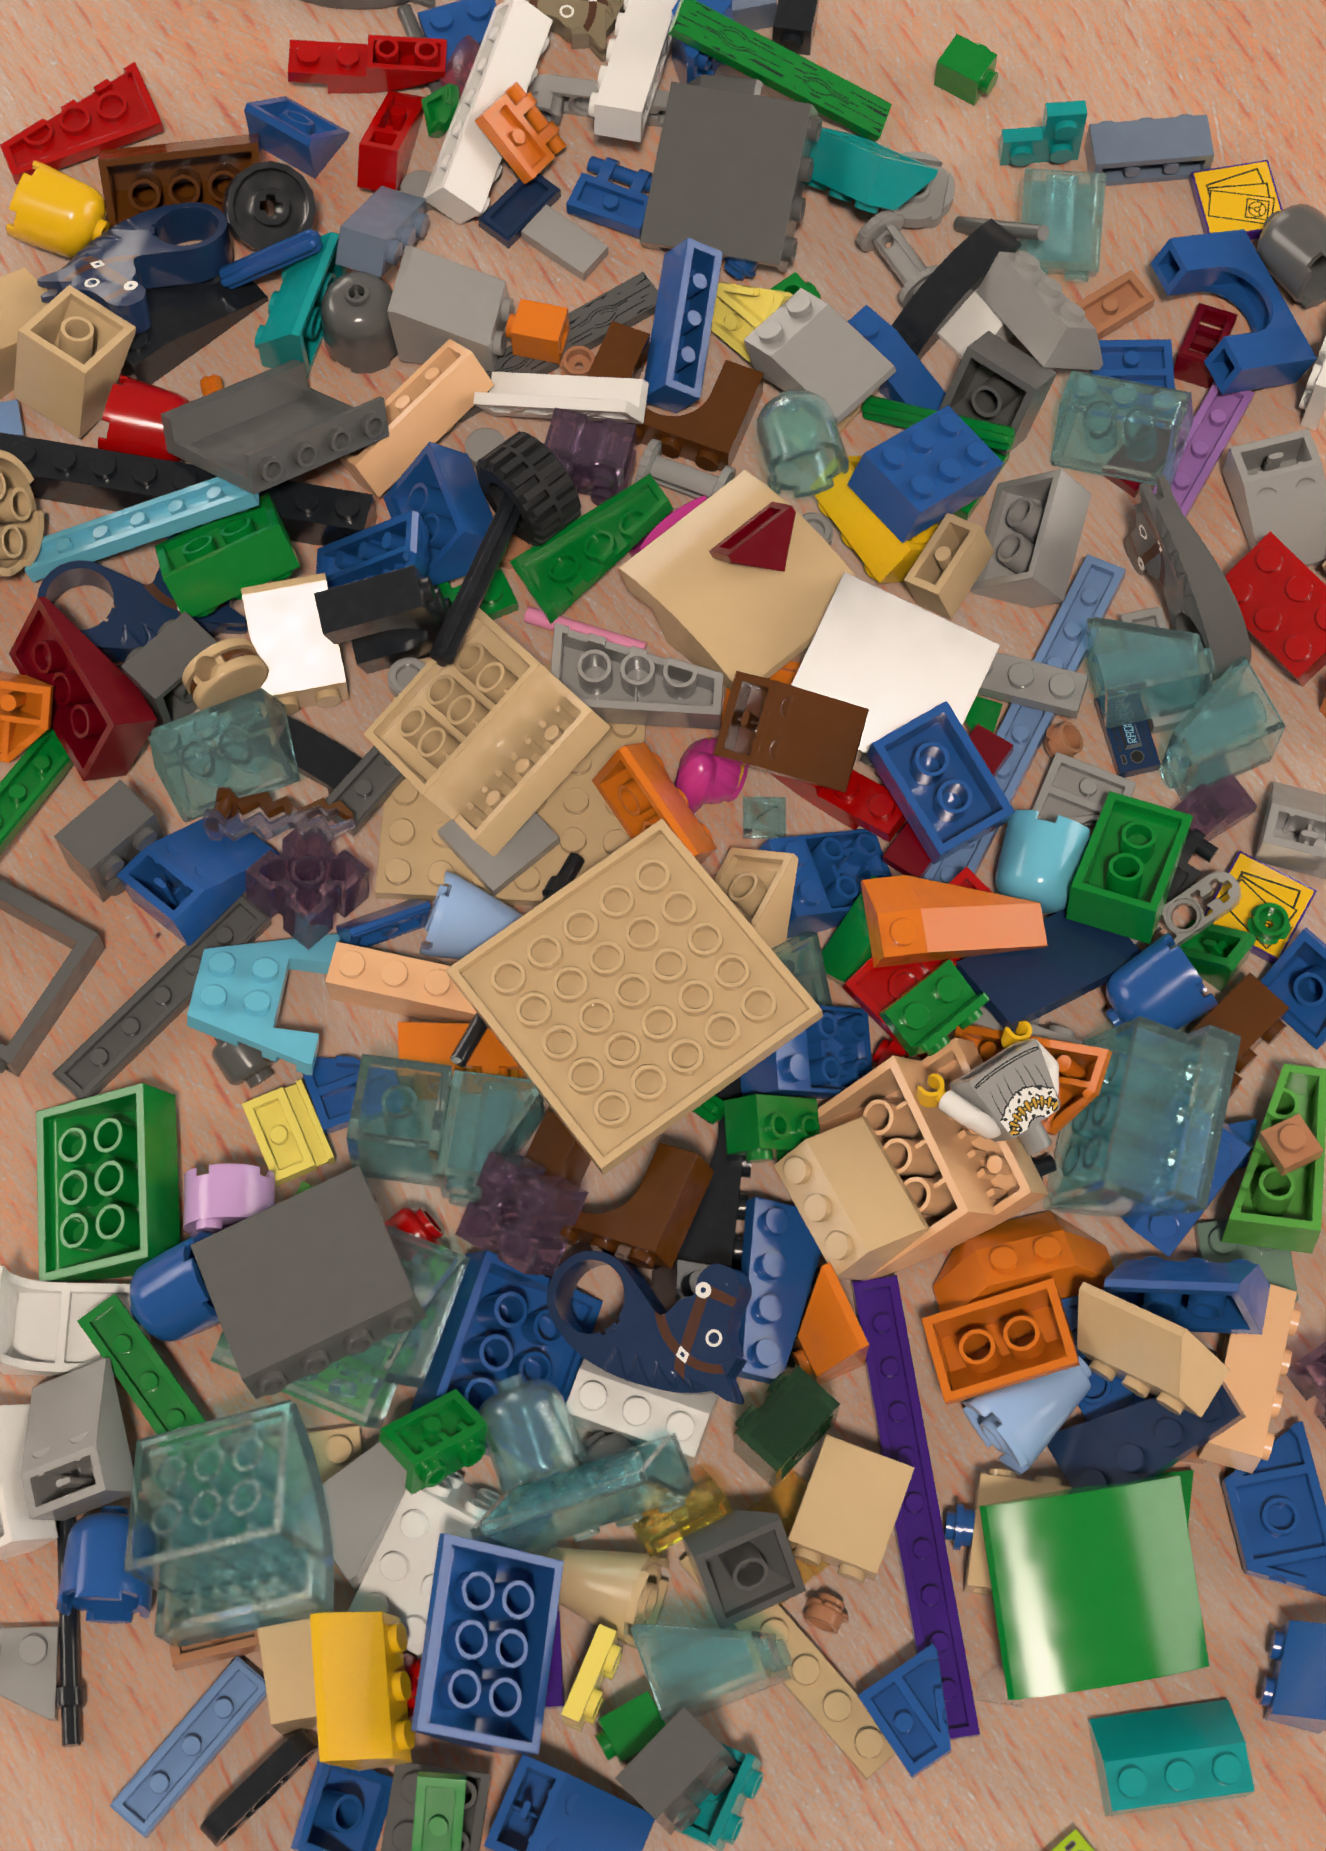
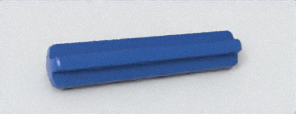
[219,229,323,289]

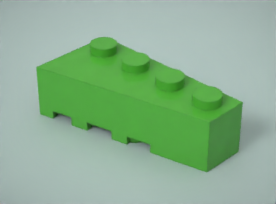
[1221,1064,1326,1254]

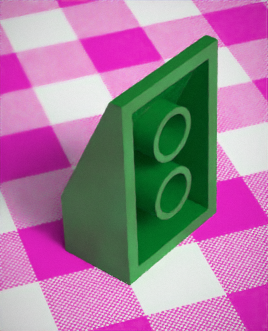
[1066,791,1193,944]

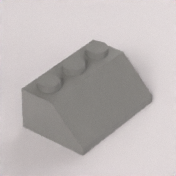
[976,251,1103,371]
[970,469,1091,608]

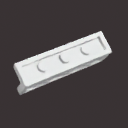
[473,372,649,424]

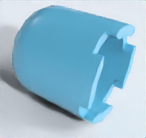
[995,810,1091,914]

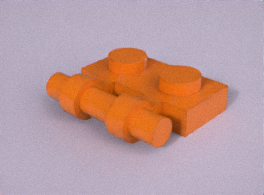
[474,82,566,184]

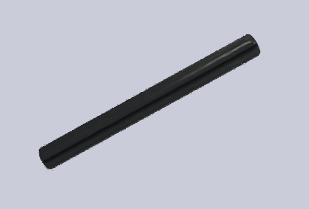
[430,492,522,667]

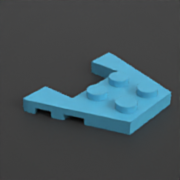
[187,934,341,1075]

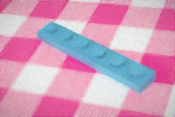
[25,477,259,582]

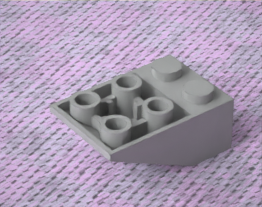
[1222,428,1326,567]
[21,1358,138,1521]

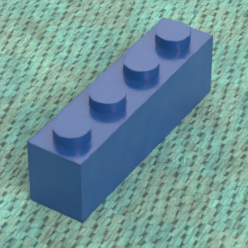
[644,237,723,414]

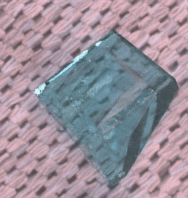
[743,797,786,839]

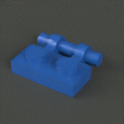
[566,156,653,238]

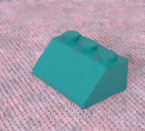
[804,127,939,213]
[254,232,347,378]
[1088,1699,1255,1817]

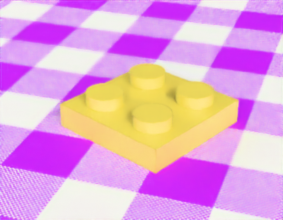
[561,1624,623,1733]

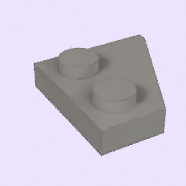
[1032,752,1136,828]
[0,1626,60,1721]

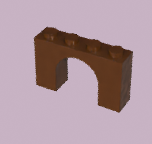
[576,321,764,471]
[503,1111,714,1269]

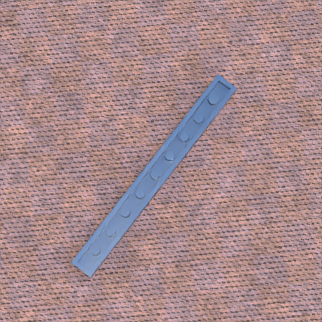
[923,554,1126,884]

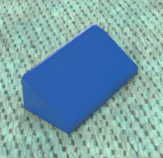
[336,899,431,948]

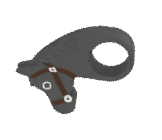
[1125,474,1252,683]

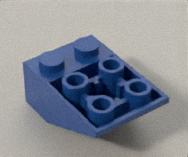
[116,816,281,946]
[758,829,892,938]
[740,1005,873,1099]
[484,1754,655,1851]

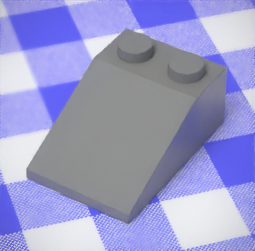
[744,288,896,424]

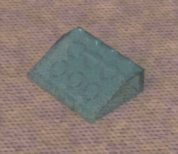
[470,1433,695,1555]

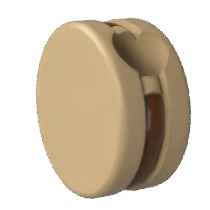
[182,637,267,714]

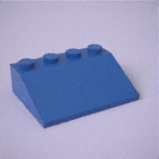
[409,1250,603,1473]
[411,1533,564,1755]

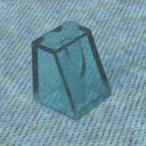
[1016,168,1106,283]
[1086,617,1215,729]
[1160,655,1286,800]
[346,1054,452,1187]
[436,1070,546,1207]
[630,1624,792,1720]

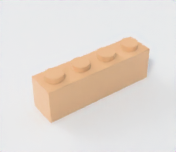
[339,339,494,498]
[325,941,476,1023]
[1198,1284,1301,1474]

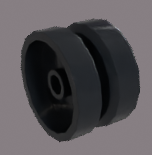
[222,161,316,251]

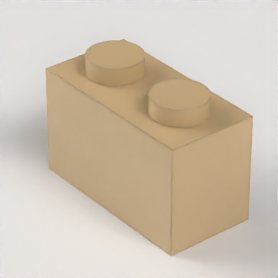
[904,513,994,619]

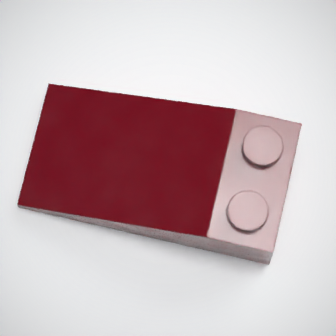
[9,596,157,781]

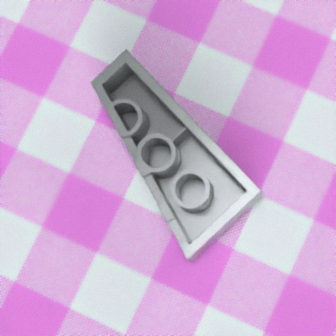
[551,623,723,730]

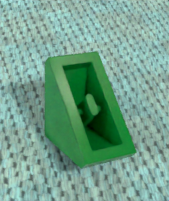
[1179,919,1257,992]

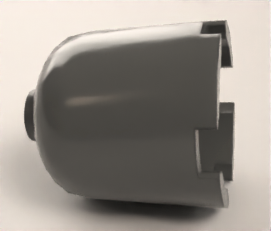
[1257,204,1326,308]
[321,272,398,374]

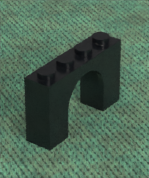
[314,565,452,674]

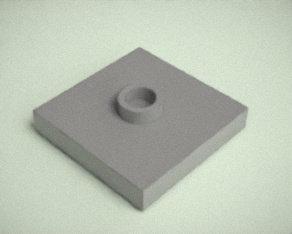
[437,812,560,896]

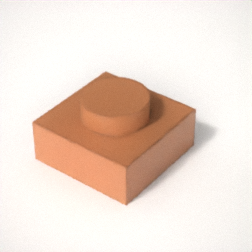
[1258,1114,1323,1176]

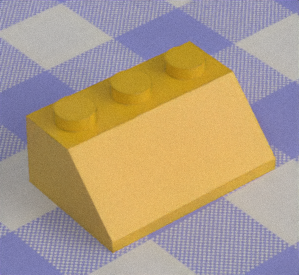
[810,456,938,583]
[310,1611,415,1771]

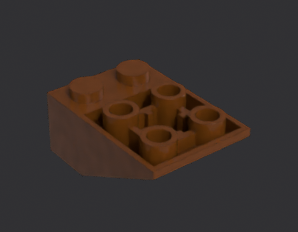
[713,671,869,793]

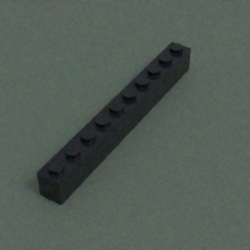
[0,432,377,546]

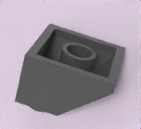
[677,1508,806,1629]

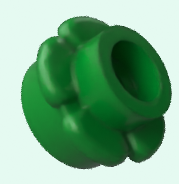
[1247,903,1291,945]

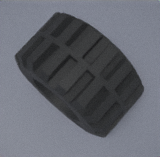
[476,431,581,547]

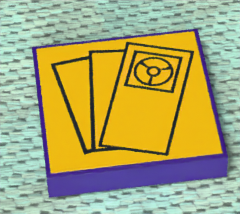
[1189,160,1282,240]
[1205,851,1317,965]

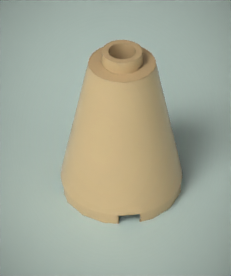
[541,1547,669,1649]

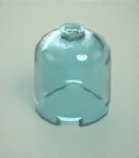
[757,391,849,498]
[479,1373,588,1492]

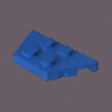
[1221,1421,1326,1596]

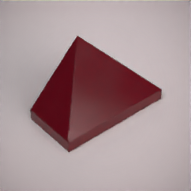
[709,501,796,572]

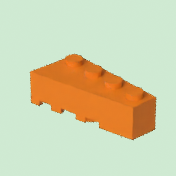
[397,1022,538,1100]

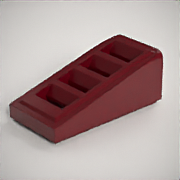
[1174,303,1238,388]

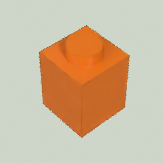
[506,299,570,364]

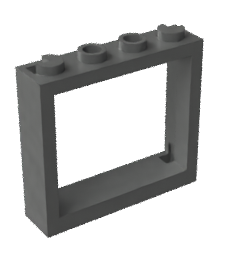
[0,879,105,1077]

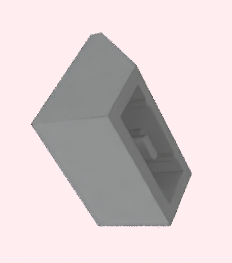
[1255,781,1326,879]

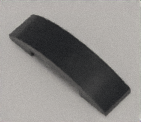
[892,218,1022,359]
[221,700,362,795]

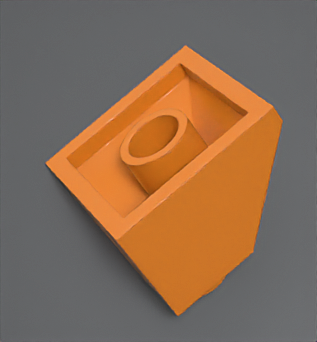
[792,1262,869,1387]

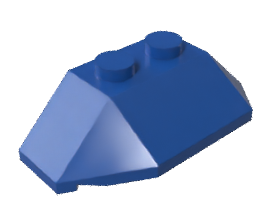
[316,510,430,589]

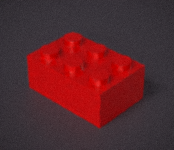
[1225,531,1326,687]

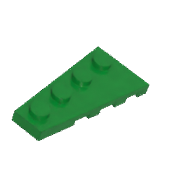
[509,474,673,624]

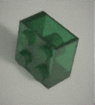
[734,1366,840,1489]

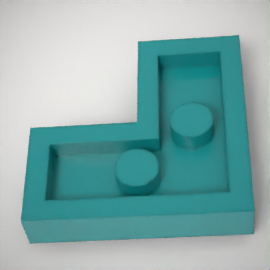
[998,100,1088,166]

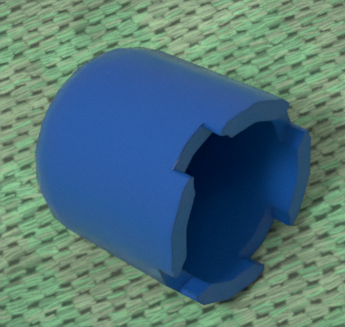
[1105,932,1218,1042]
[129,1232,220,1342]
[56,1506,156,1624]

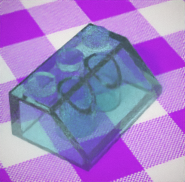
[1051,370,1193,488]
[149,688,300,822]

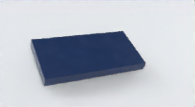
[956,908,1142,1031]

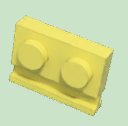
[242,1079,336,1187]

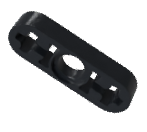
[200,1729,319,1847]

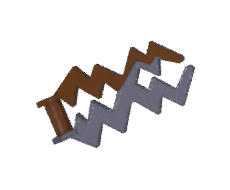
[203,787,355,842]

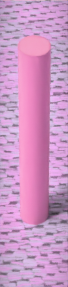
[524,606,647,650]

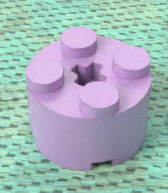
[184,1164,275,1237]

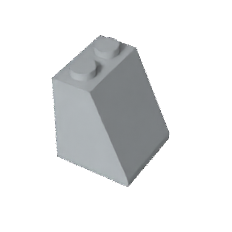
[387,246,515,371]
[294,1441,407,1593]

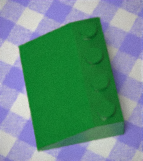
[36,1083,180,1283]

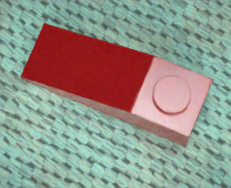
[357,91,425,193]

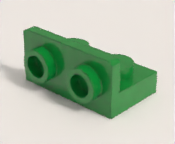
[879,959,990,1056]
[379,1389,490,1494]

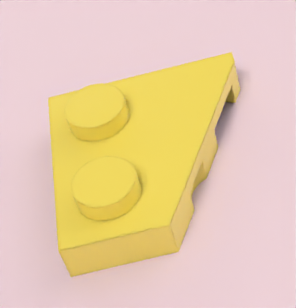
[711,282,793,362]

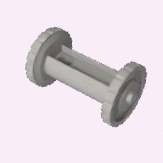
[856,209,939,307]
[634,439,736,499]

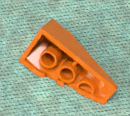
[861,875,1048,968]

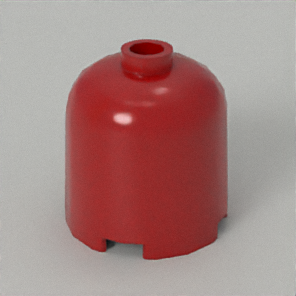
[98,375,189,462]

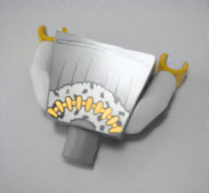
[916,1021,1060,1156]

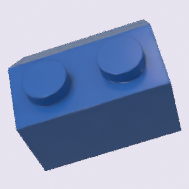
[1259,1620,1326,1734]

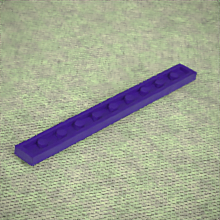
[852,1275,980,1741]

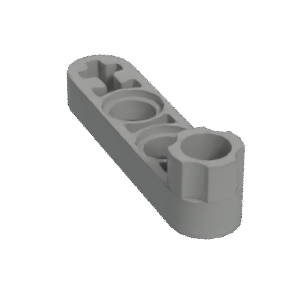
[531,74,670,127]

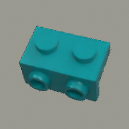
[675,1741,764,1851]

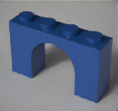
[1150,229,1317,394]

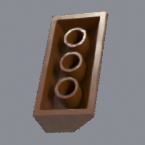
[98,133,269,229]

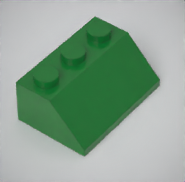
[155,493,300,617]

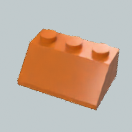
[592,742,717,864]
[921,1278,1080,1405]

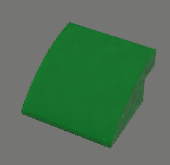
[979,1475,1209,1700]

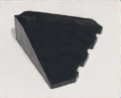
[47,266,268,384]

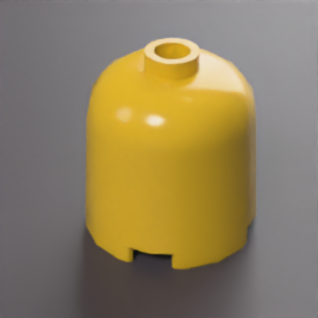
[6,161,110,258]

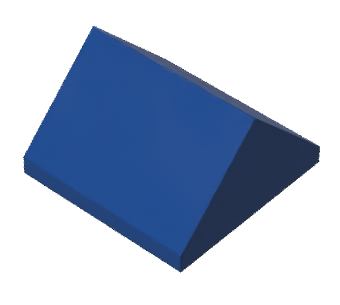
[244,96,350,179]
[1260,927,1326,1050]
[291,1760,393,1851]

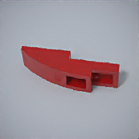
[288,35,447,94]
[770,770,906,842]

